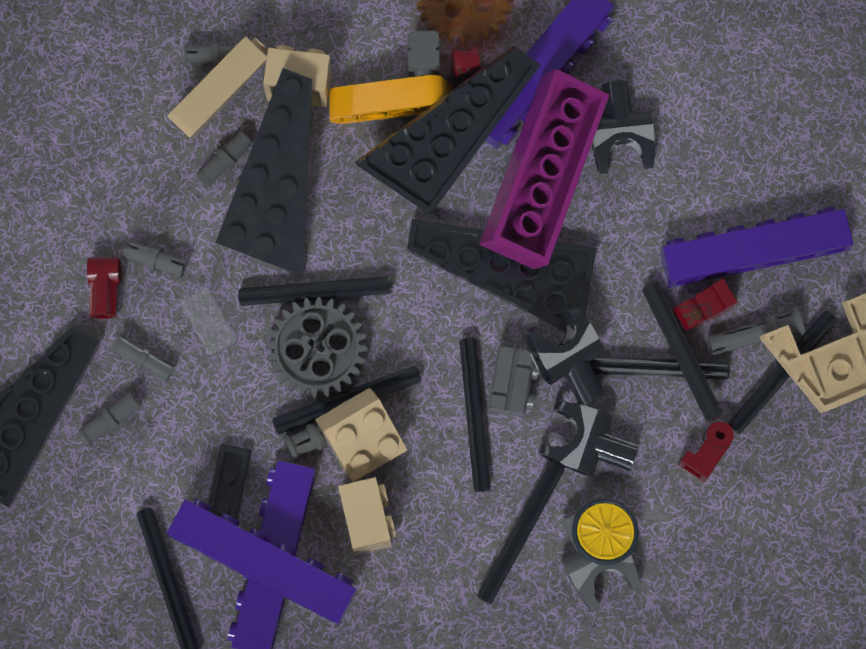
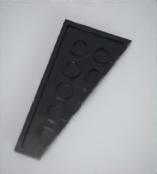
[355,45,541,215]
[215,68,312,276]
[407,219,596,332]
[0,327,101,508]

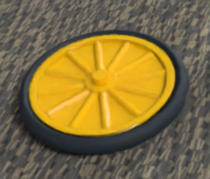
[572,499,639,565]

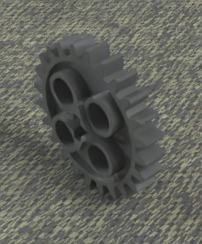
[266,297,368,399]

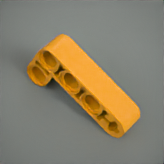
[329,75,453,124]

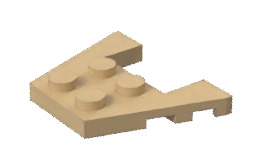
[760,293,866,413]

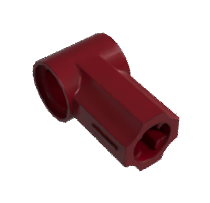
[87,257,121,319]

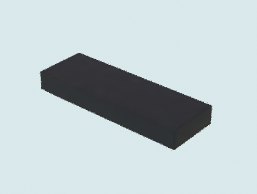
[208,444,252,520]

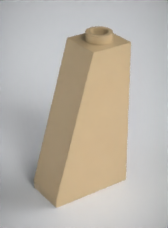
[167,36,268,140]

